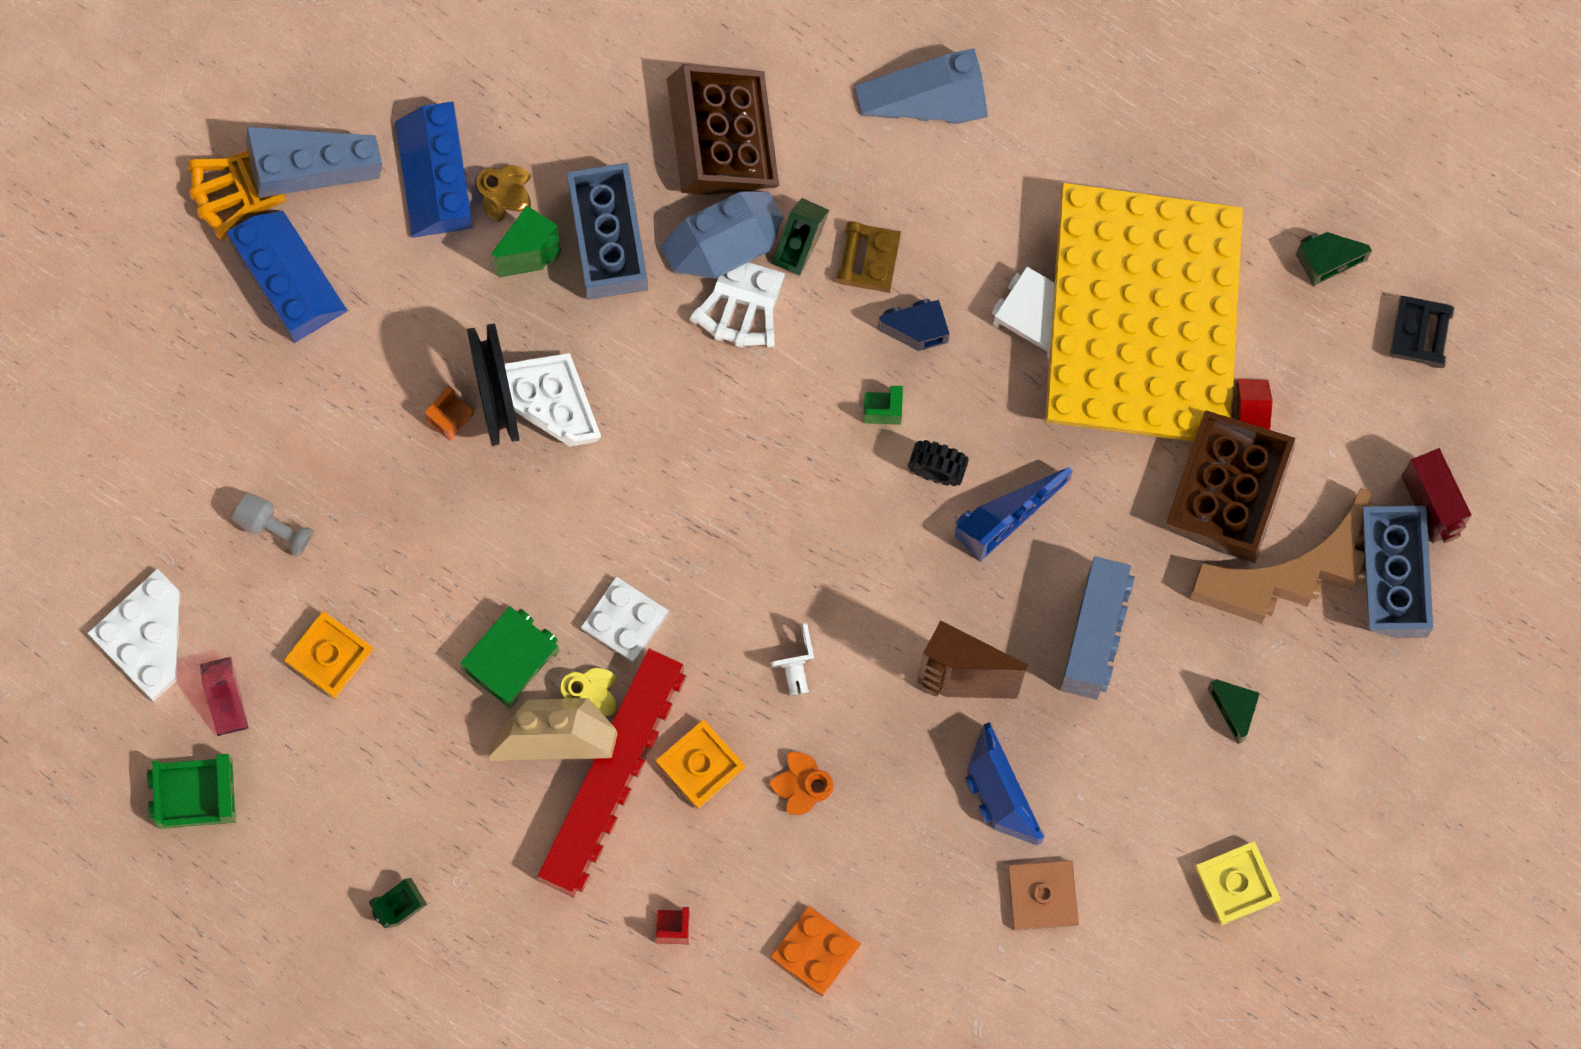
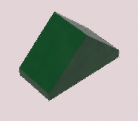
[1208,679,1260,744]

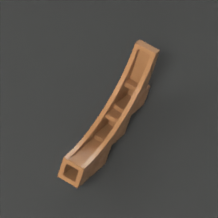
[1190,488,1375,624]

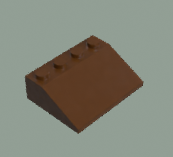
[667,65,779,195]
[1166,410,1295,563]
[918,620,1028,699]

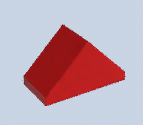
[1237,379,1273,430]

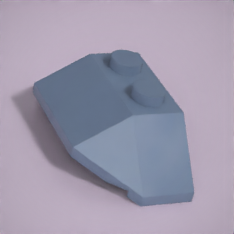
[660,192,784,279]

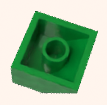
[491,205,561,277]

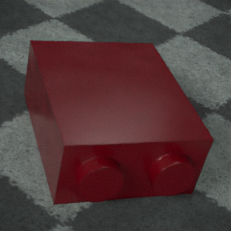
[1401,448,1472,543]

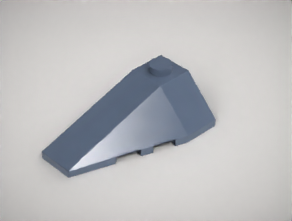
[855,48,988,124]

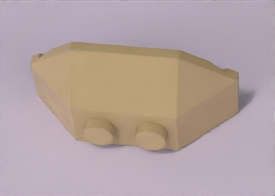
[488,698,618,761]

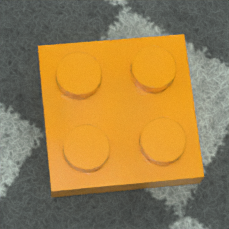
[284,611,374,699]
[656,719,746,810]

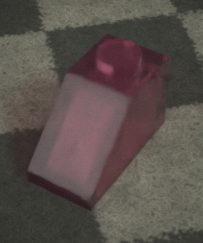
[200,657,249,736]

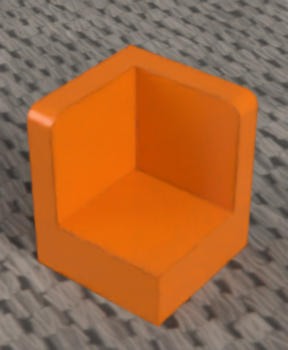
[424,386,474,440]

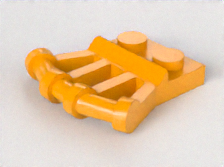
[188,150,286,241]

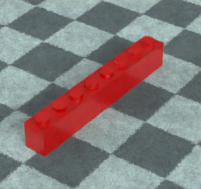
[537,648,687,898]

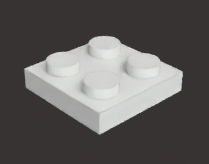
[581,577,669,665]

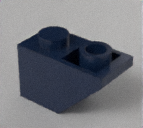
[878,299,950,351]

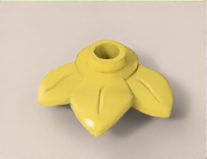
[559,668,617,717]

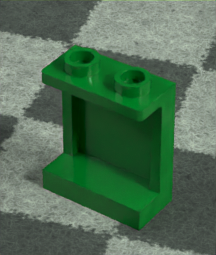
[460,606,559,709]
[147,754,236,829]

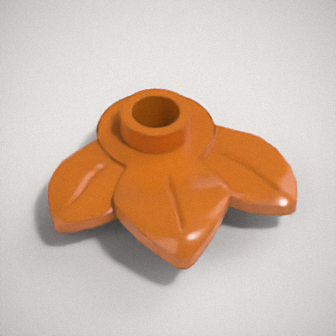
[769,752,833,815]

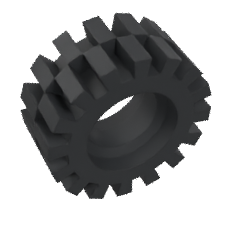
[908,440,969,486]

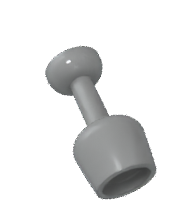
[232,493,314,557]

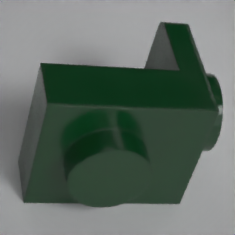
[369,878,427,928]

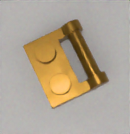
[836,221,901,293]

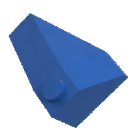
[954,467,1073,562]

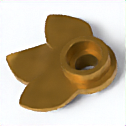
[475,165,531,222]

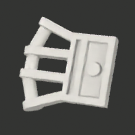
[689,262,785,348]

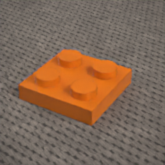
[771,906,861,997]

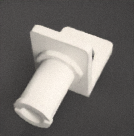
[770,623,814,696]

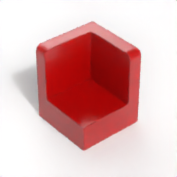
[656,907,690,945]

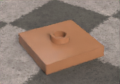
[1008,860,1079,931]

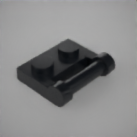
[1389,295,1455,368]

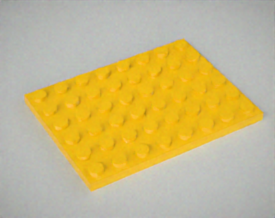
[1045,183,1243,442]

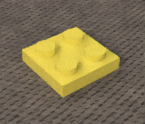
[1195,841,1281,926]

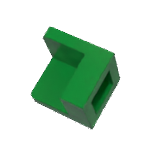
[864,385,903,425]

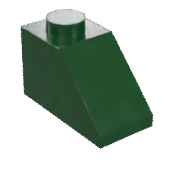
[772,198,829,275]
[1296,232,1372,286]

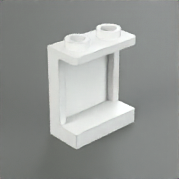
[992,267,1054,359]

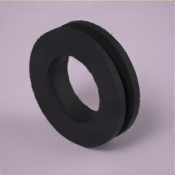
[467,323,520,446]

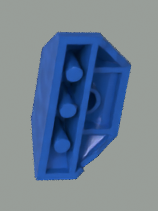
[965,722,1044,845]

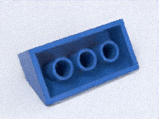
[395,101,473,238]
[227,211,347,343]

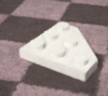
[505,353,601,447]
[87,569,181,702]

